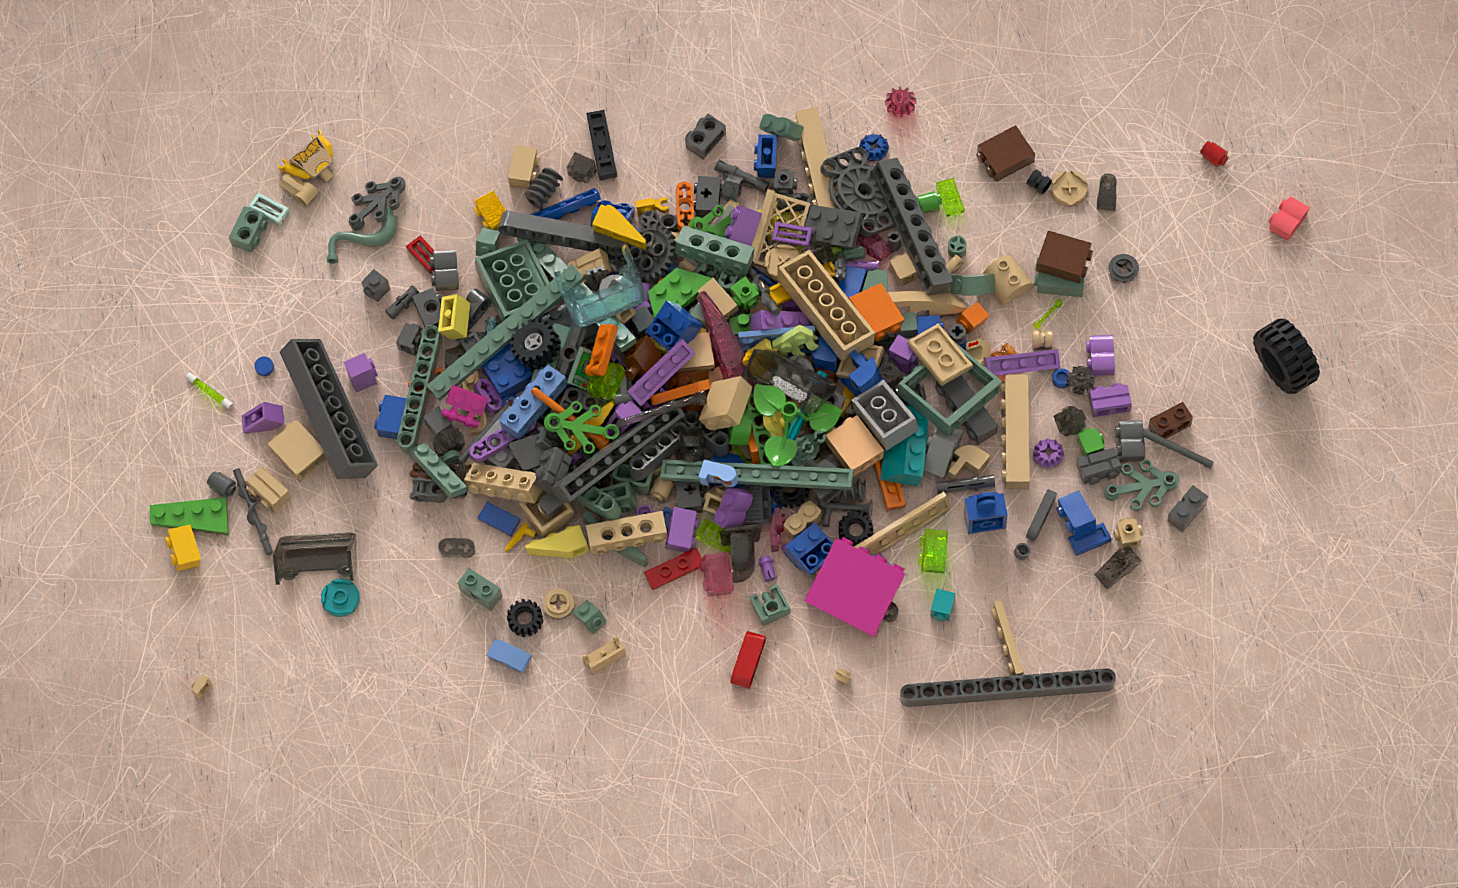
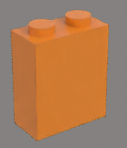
[849,283,905,341]

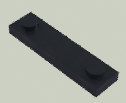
[586,110,617,180]

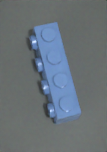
[499,365,568,440]

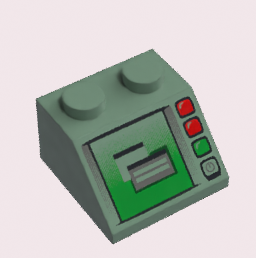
[567,347,599,393]

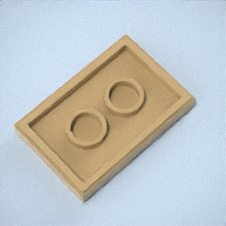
[907,323,973,386]

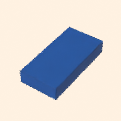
[477,502,521,536]
[1068,522,1112,556]

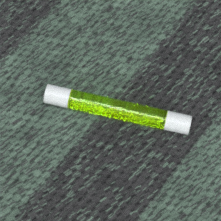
[186,373,234,410]

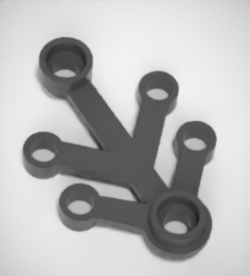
[348,177,406,231]

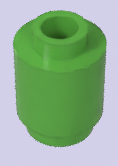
[917,191,942,213]

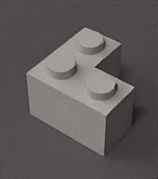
[924,428,964,478]

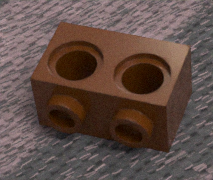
[1148,402,1193,439]

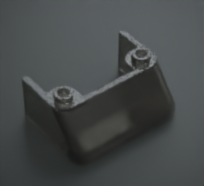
[741,349,838,415]
[273,532,357,585]

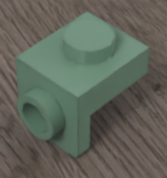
[572,600,607,634]

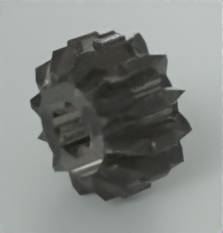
[432,427,466,456]

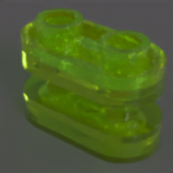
[587,361,625,400]

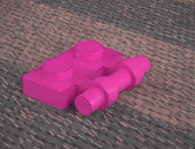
[441,385,488,428]

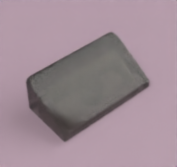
[720,524,762,546]

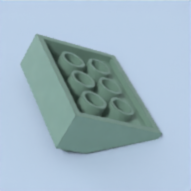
[475,239,549,322]

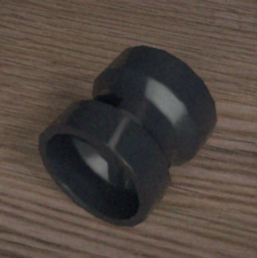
[1026,169,1052,195]

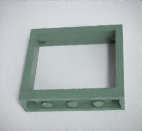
[897,342,1002,436]

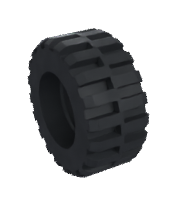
[1253,319,1320,394]

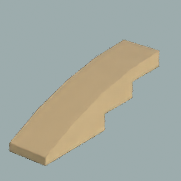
[888,291,967,316]

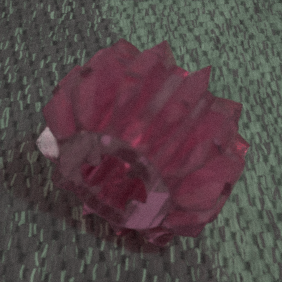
[885,86,917,119]

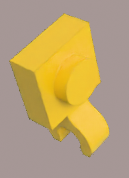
[635,197,669,216]

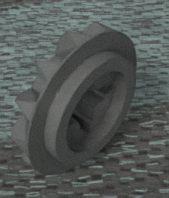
[1108,254,1139,283]

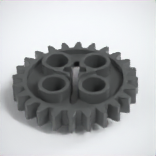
[621,223,678,283]

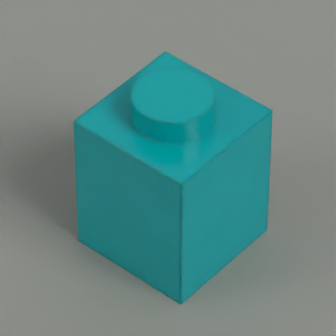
[930,589,955,622]

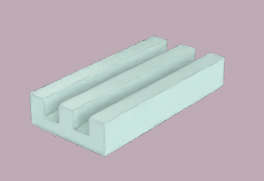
[248,192,290,226]

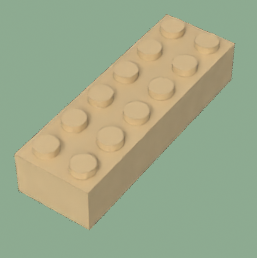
[777,250,875,362]

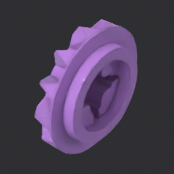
[1033,438,1064,468]

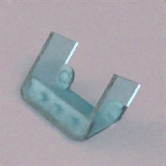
[554,244,645,327]

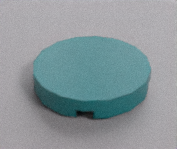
[321,578,360,617]

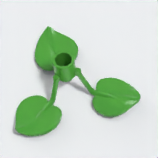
[753,384,842,467]

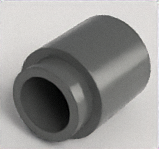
[207,471,236,497]

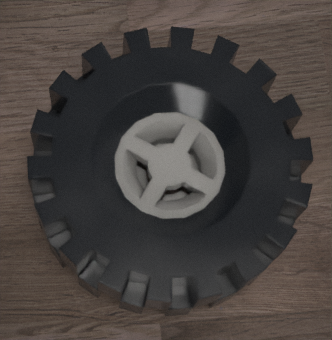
[510,319,561,370]

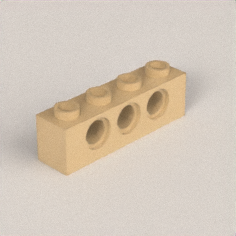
[586,511,667,554]

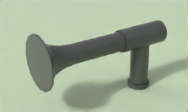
[818,499,873,527]

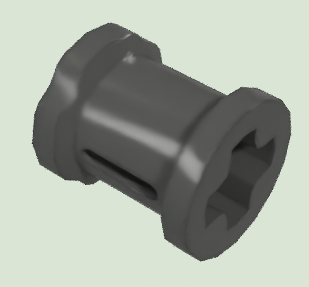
[949,323,966,346]

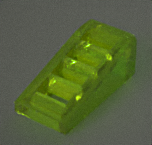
[696,519,740,555]

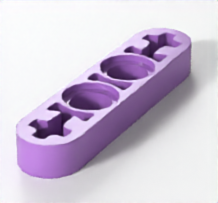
[470,421,537,462]

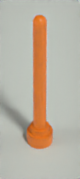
[531,388,610,450]

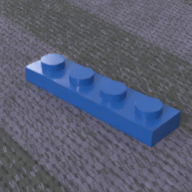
[529,188,601,220]

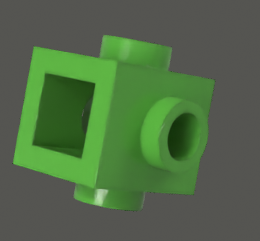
[730,277,760,311]

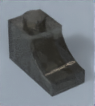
[1094,546,1142,589]

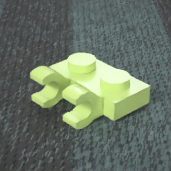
[772,325,819,357]

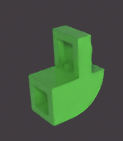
[725,409,752,445]

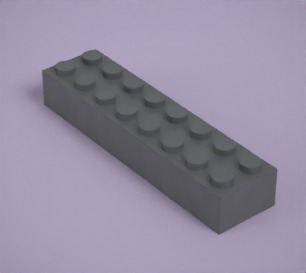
[280,339,378,479]

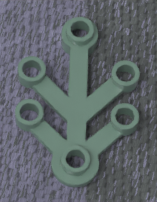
[1104,459,1179,511]

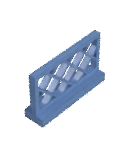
[737,326,815,361]

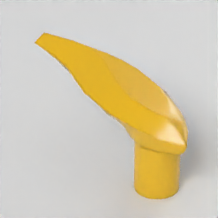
[504,523,536,552]

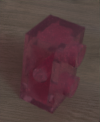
[700,552,734,597]

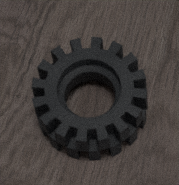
[773,486,809,508]
[838,511,873,547]
[507,599,543,637]

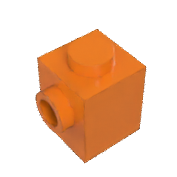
[956,301,990,335]

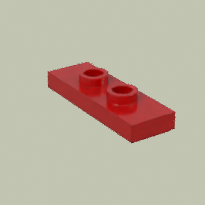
[644,548,705,590]

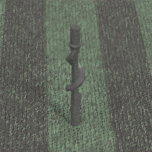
[747,266,780,316]
[233,468,273,555]

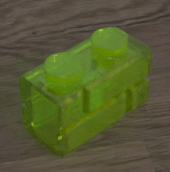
[918,529,948,573]

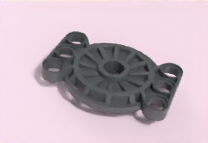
[820,147,896,237]

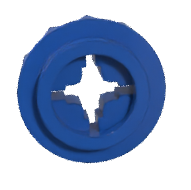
[859,132,889,161]

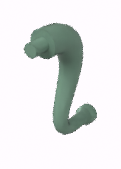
[327,208,398,264]

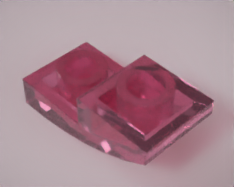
[856,227,893,261]
[770,507,786,552]

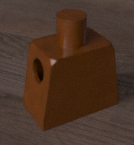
[623,335,663,381]

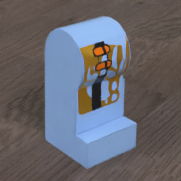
[698,460,738,488]

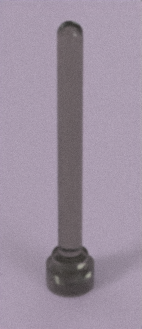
[617,391,707,427]

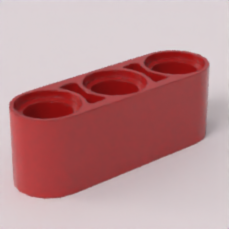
[730,631,766,689]

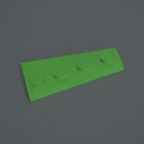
[149,497,229,535]

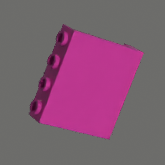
[804,537,908,637]

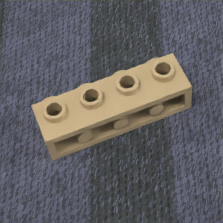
[464,463,543,503]

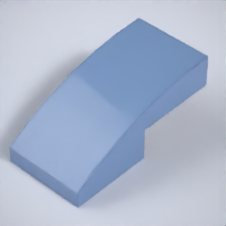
[486,639,532,673]

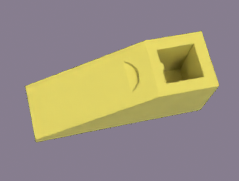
[525,525,589,558]

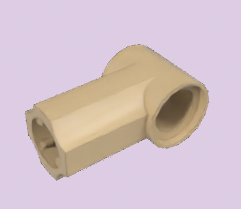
[279,173,318,207]

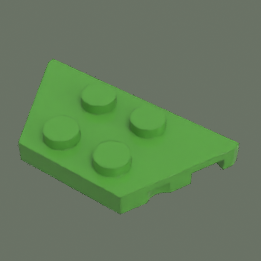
[648,268,712,318]

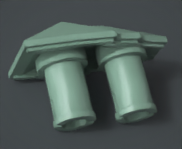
[790,430,826,467]

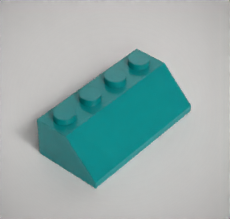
[880,405,929,487]

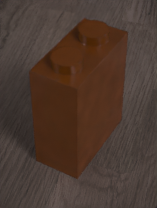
[976,125,1035,182]
[1036,230,1094,284]

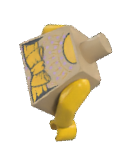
[277,130,334,183]

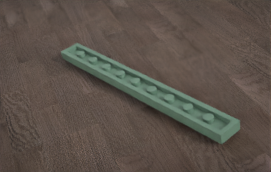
[517,238,637,353]
[426,264,585,401]
[660,460,854,490]

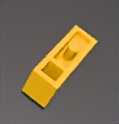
[592,205,647,250]

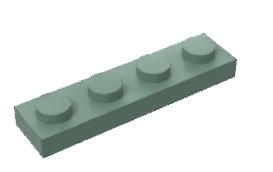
[409,443,467,499]

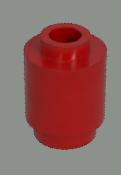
[1200,141,1229,167]

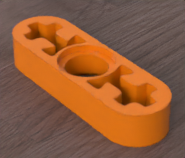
[675,181,694,232]

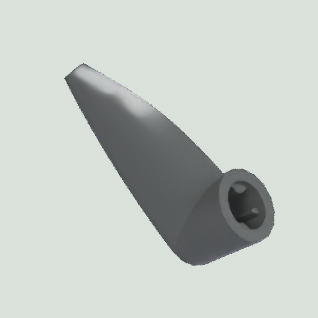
[455,289,491,341]

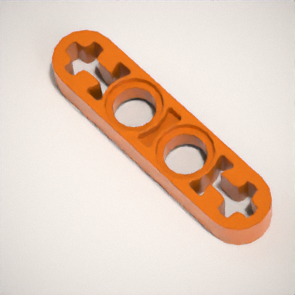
[650,379,712,406]

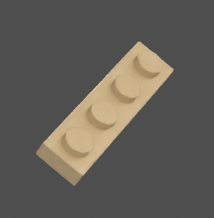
[991,600,1024,676]

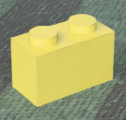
[438,294,470,340]

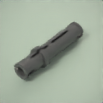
[714,159,769,193]
[936,475,995,494]

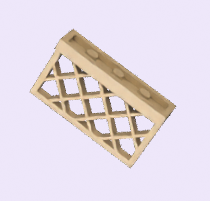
[751,189,810,268]

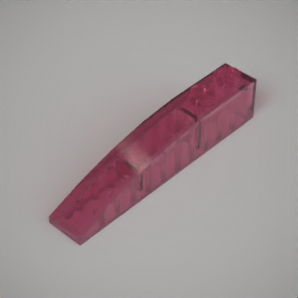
[697,291,756,395]

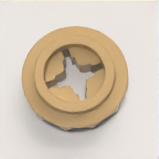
[543,588,574,619]

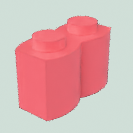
[1269,196,1310,241]

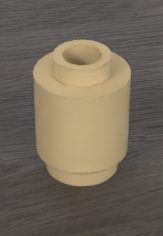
[650,476,675,502]

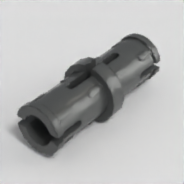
[385,285,420,319]

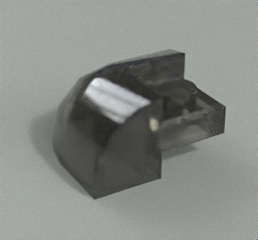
[730,533,756,583]

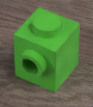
[1077,427,1105,456]

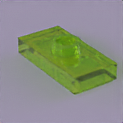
[936,177,965,217]

